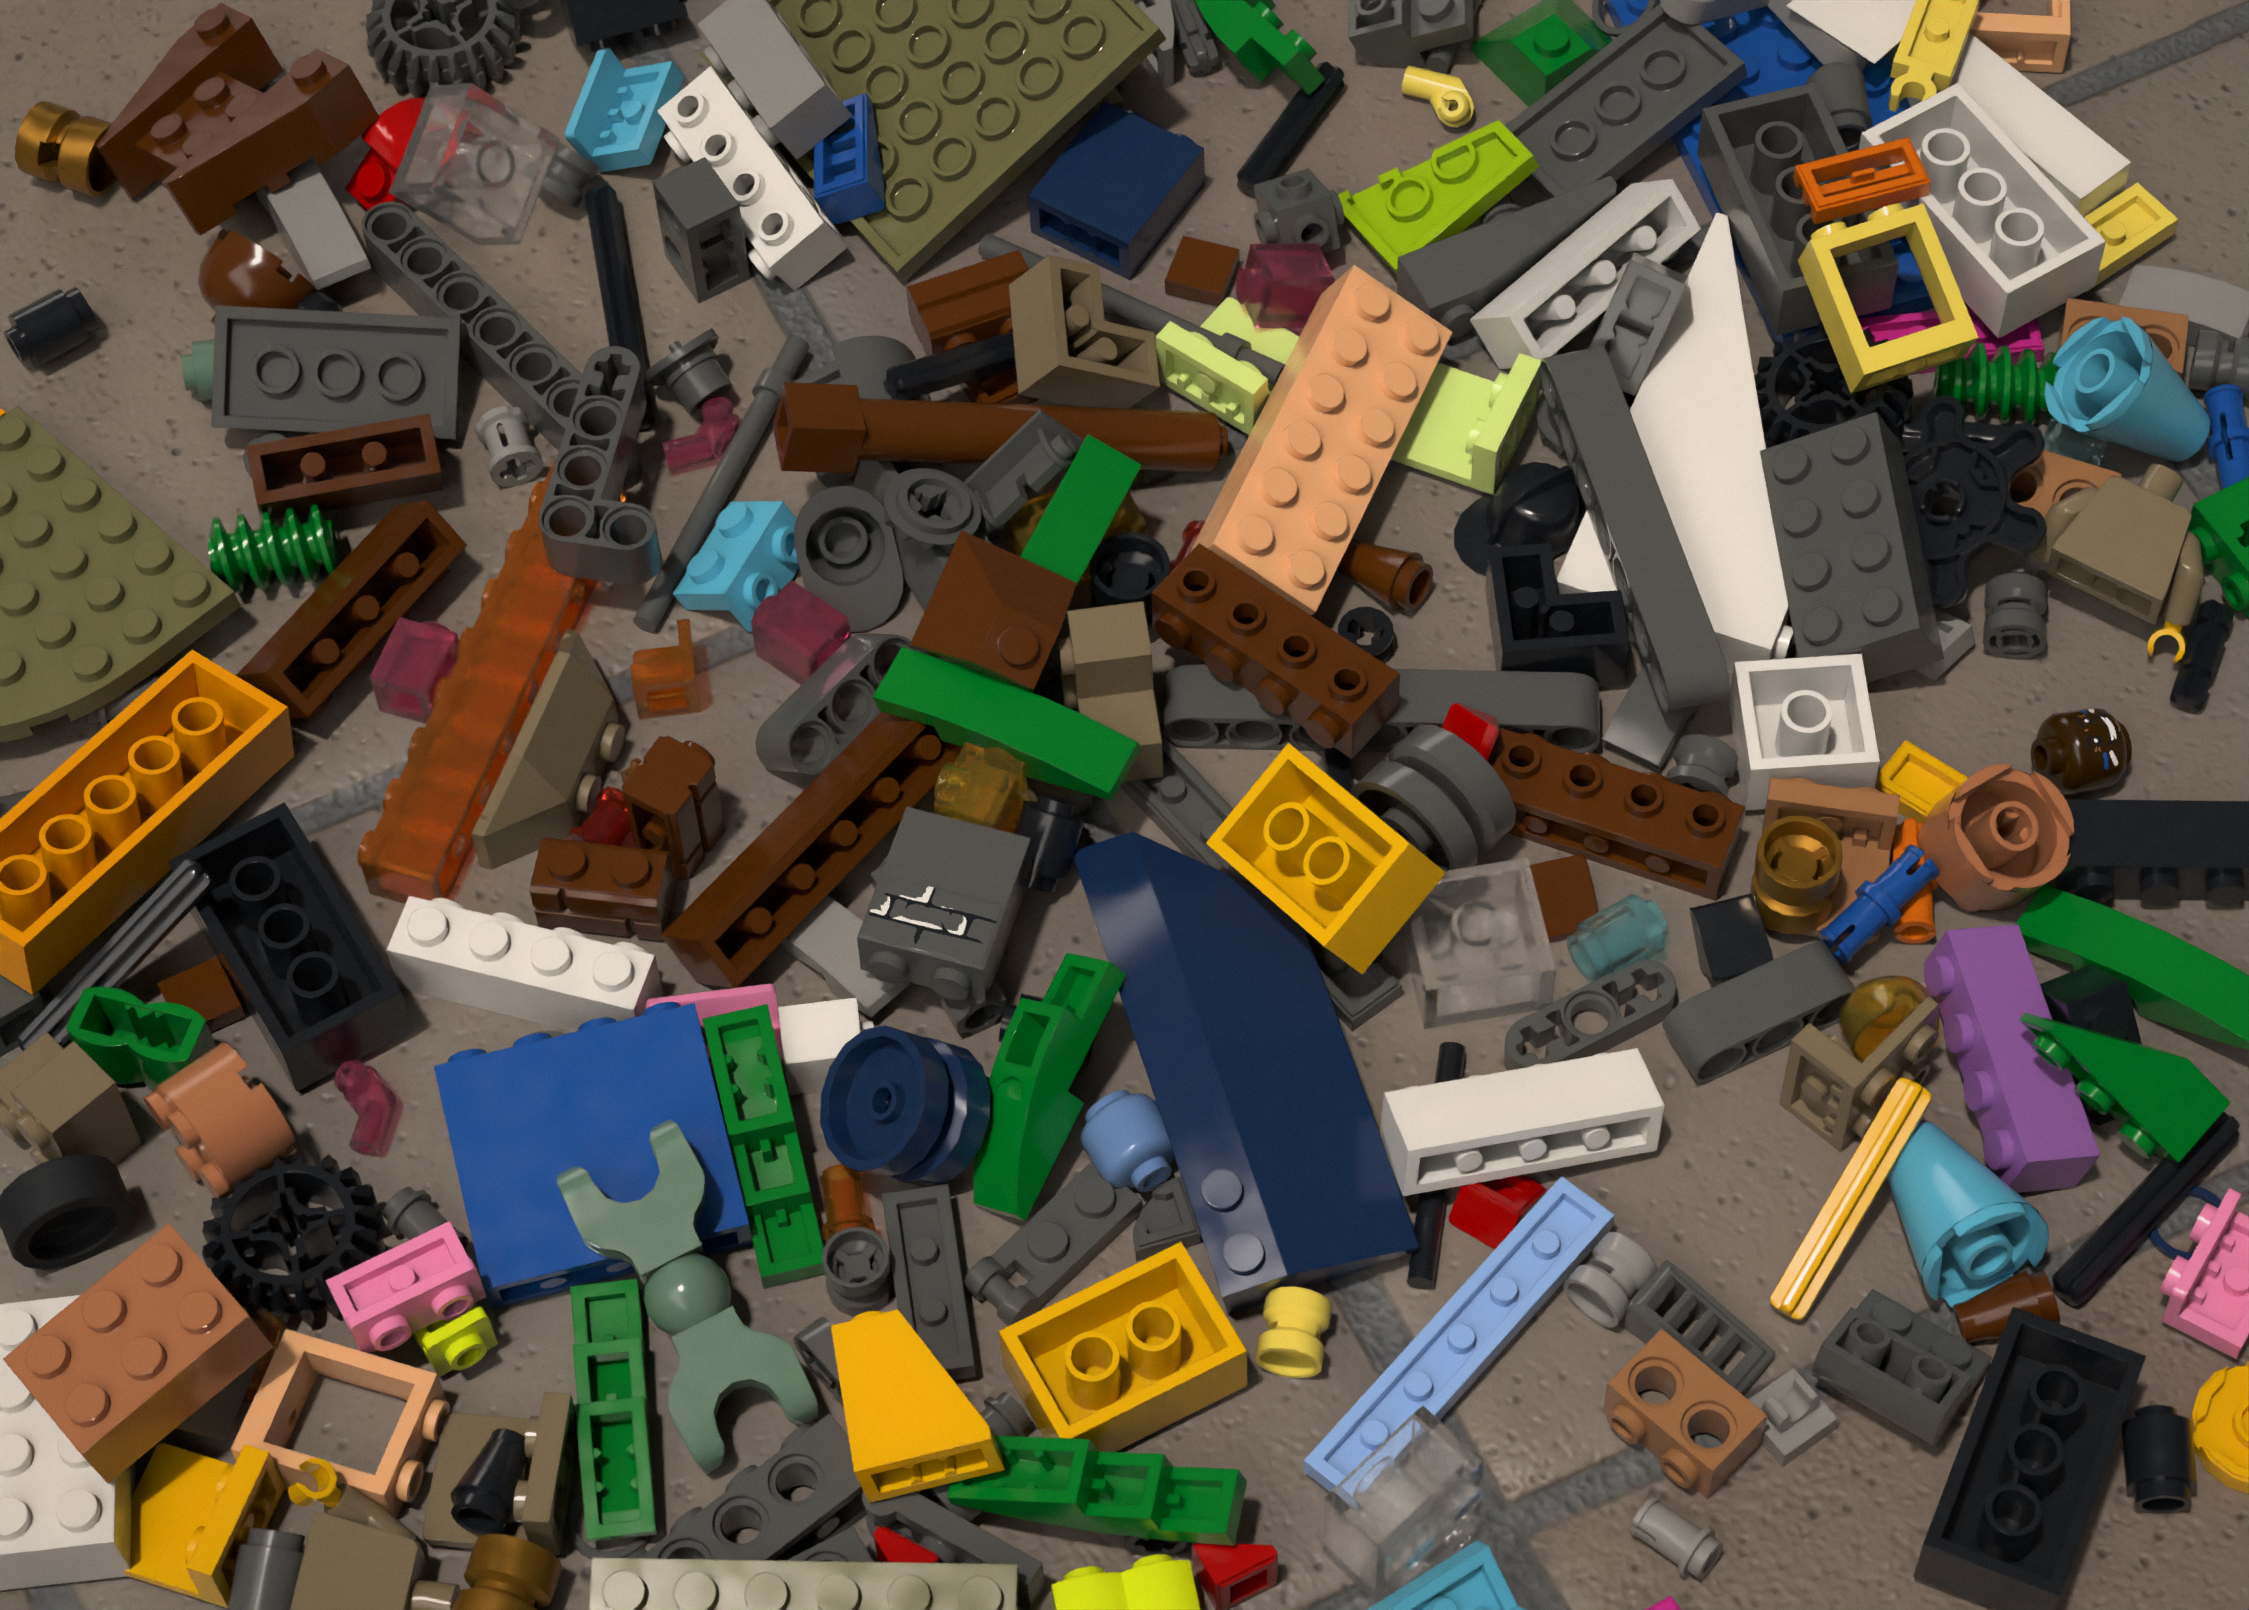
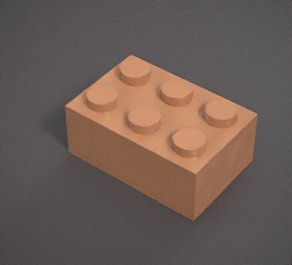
[3,1223,273,1484]

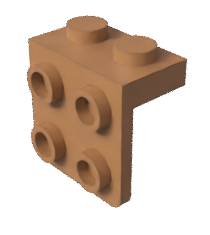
[1761,777,1900,944]

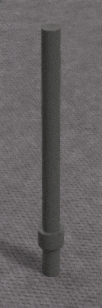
[978,233,1285,386]
[633,335,809,632]

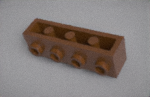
[236,500,467,720]
[1151,543,1400,759]
[1487,728,1746,901]

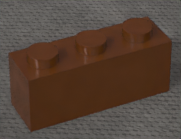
[246,413,442,520]

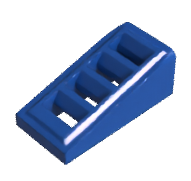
[814,93,885,224]

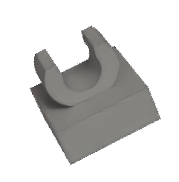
[1748,1368,1838,1467]

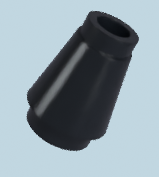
[451,1428,528,1535]

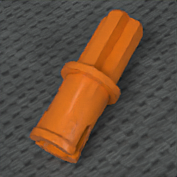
[1892,818,1939,944]

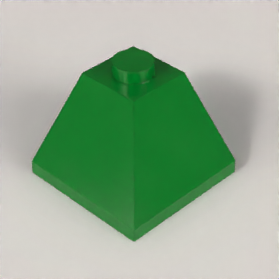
[1471,0,1613,107]

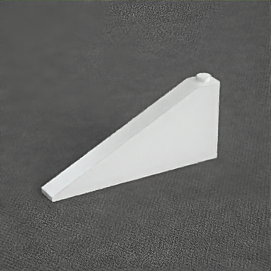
[1556,212,1794,674]

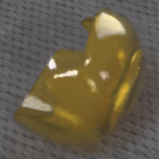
[1839,975,1940,1063]

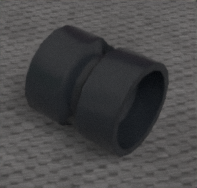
[1090,533,1170,643]

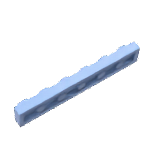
[1304,1176,1615,1513]

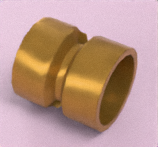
[15,101,117,197]
[1750,815,1842,934]
[451,1534,563,1610]

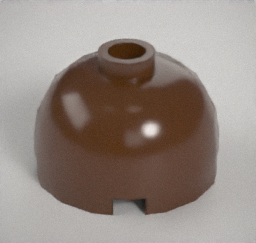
[198,229,319,326]

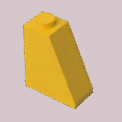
[831,1309,1005,1503]

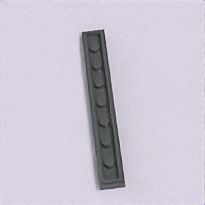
[1032,662,1403,1032]

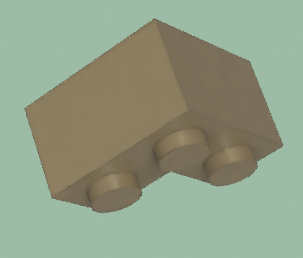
[1009,255,1160,408]
[1057,602,1163,782]
[0,1032,142,1166]

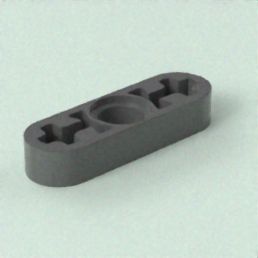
[1504,959,1676,1071]

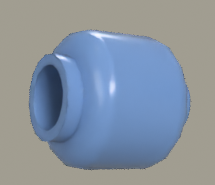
[1081,1090,1175,1192]

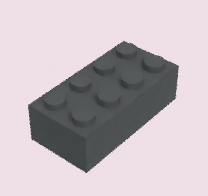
[1697,82,1899,336]
[1760,412,1944,683]

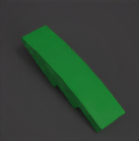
[1019,434,1142,586]
[873,647,1141,801]
[2015,885,2249,1051]
[703,1004,824,1288]
[570,1278,657,1543]
[947,1436,1247,1546]

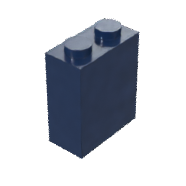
[1028,101,1205,280]

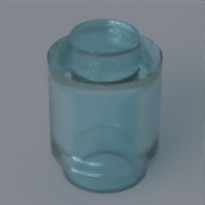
[1567,894,1668,982]

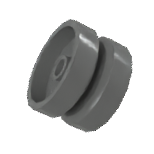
[1351,724,1516,890]

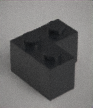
[1485,543,1629,686]

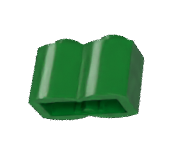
[66,987,216,1091]

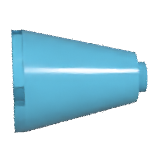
[2044,316,2210,462]
[1887,1122,2050,1307]

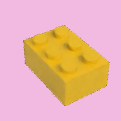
[1206,742,1446,975]
[999,1242,1247,1452]

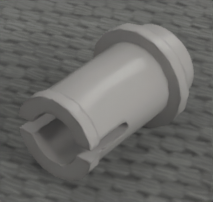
[1629,1496,1723,1579]

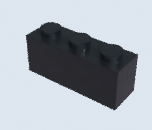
[2055,799,2249,905]

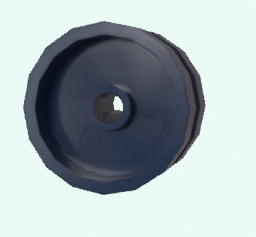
[820,1025,990,1187]

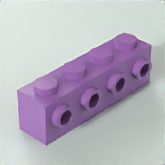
[1924,924,2101,1193]

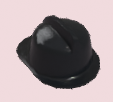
[1454,462,1587,576]

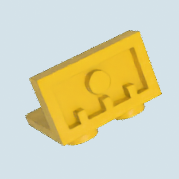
[123,1443,286,1608]

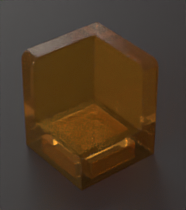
[630,618,701,720]

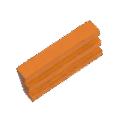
[1793,137,1931,225]

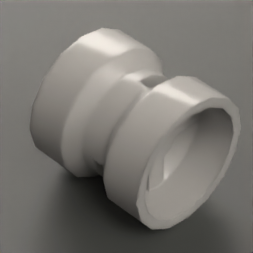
[1564,1232,1657,1328]

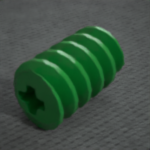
[1931,342,2059,430]
[208,504,341,594]

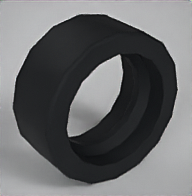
[0,1153,134,1270]

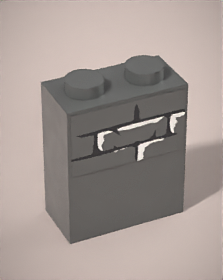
[857,806,1033,1002]

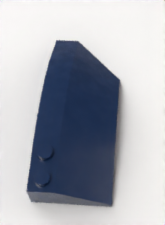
[1073,831,1420,1315]

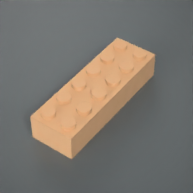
[1190,265,1452,615]

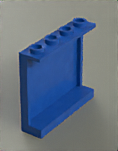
[434,1002,753,1309]

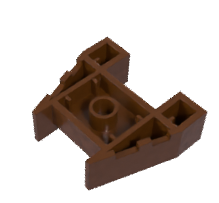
[95,3,380,236]

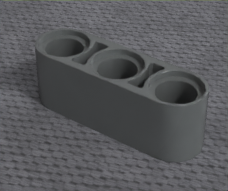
[755,633,917,775]
[1662,942,1861,1082]

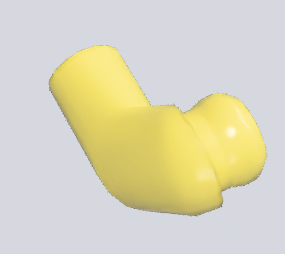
[1401,65,1474,127]

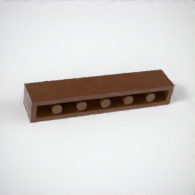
[660,712,969,988]

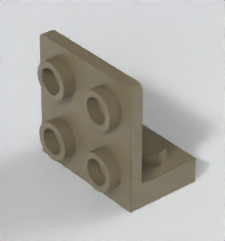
[1779,996,1940,1152]
[422,1392,578,1556]

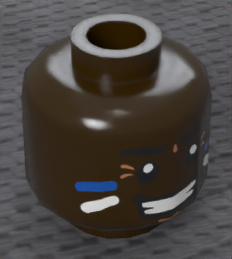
[2030,708,2132,795]

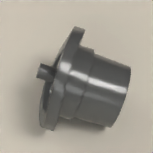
[644,328,733,414]

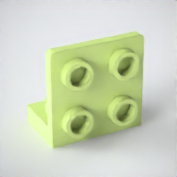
[1156,297,1299,435]
[1390,353,1541,495]

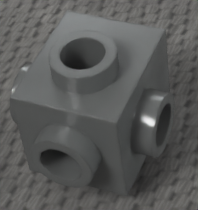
[1253,168,1344,265]

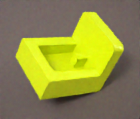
[412,1303,498,1378]

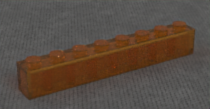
[357,460,628,904]

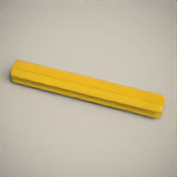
[1769,1077,1932,1321]

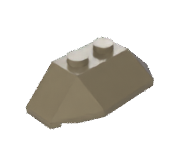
[471,629,625,870]

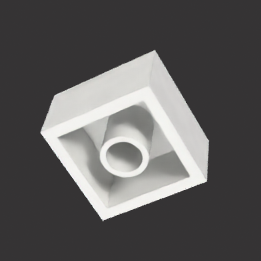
[1728,654,1880,810]

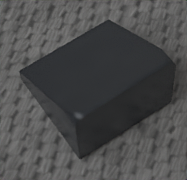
[1689,893,1773,981]

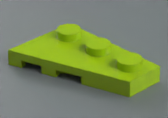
[1338,120,1540,275]

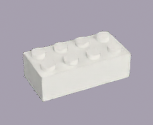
[1859,82,2106,338]
[0,1295,136,1591]

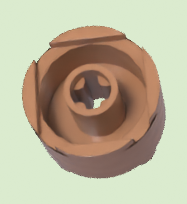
[1918,764,2074,912]
[143,1042,297,1198]

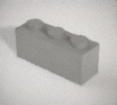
[697,0,852,160]

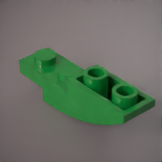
[1195,0,1325,95]
[973,953,1127,1221]

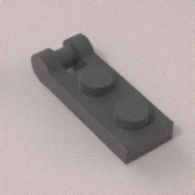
[963,1162,1143,1326]
[862,1491,1045,1610]

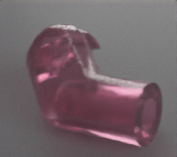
[662,397,739,471]
[334,1060,397,1157]

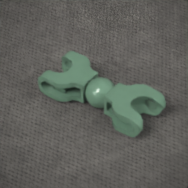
[557,1119,819,1474]

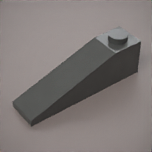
[1397,175,1617,338]

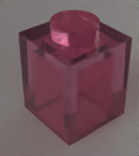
[1236,243,1335,329]
[751,580,851,685]
[370,617,466,727]

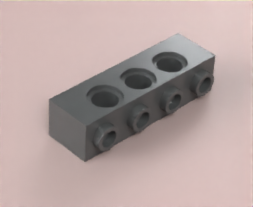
[626,1414,866,1561]

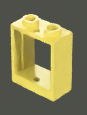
[1798,203,1979,394]

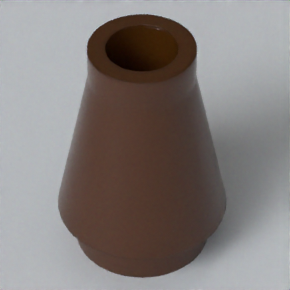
[1337,538,1433,611]
[1953,1269,2061,1343]

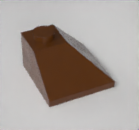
[909,530,1077,692]

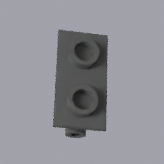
[964,409,1083,534]

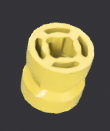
[1255,1286,1332,1378]

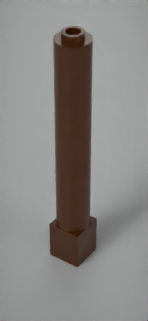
[773,382,1228,473]

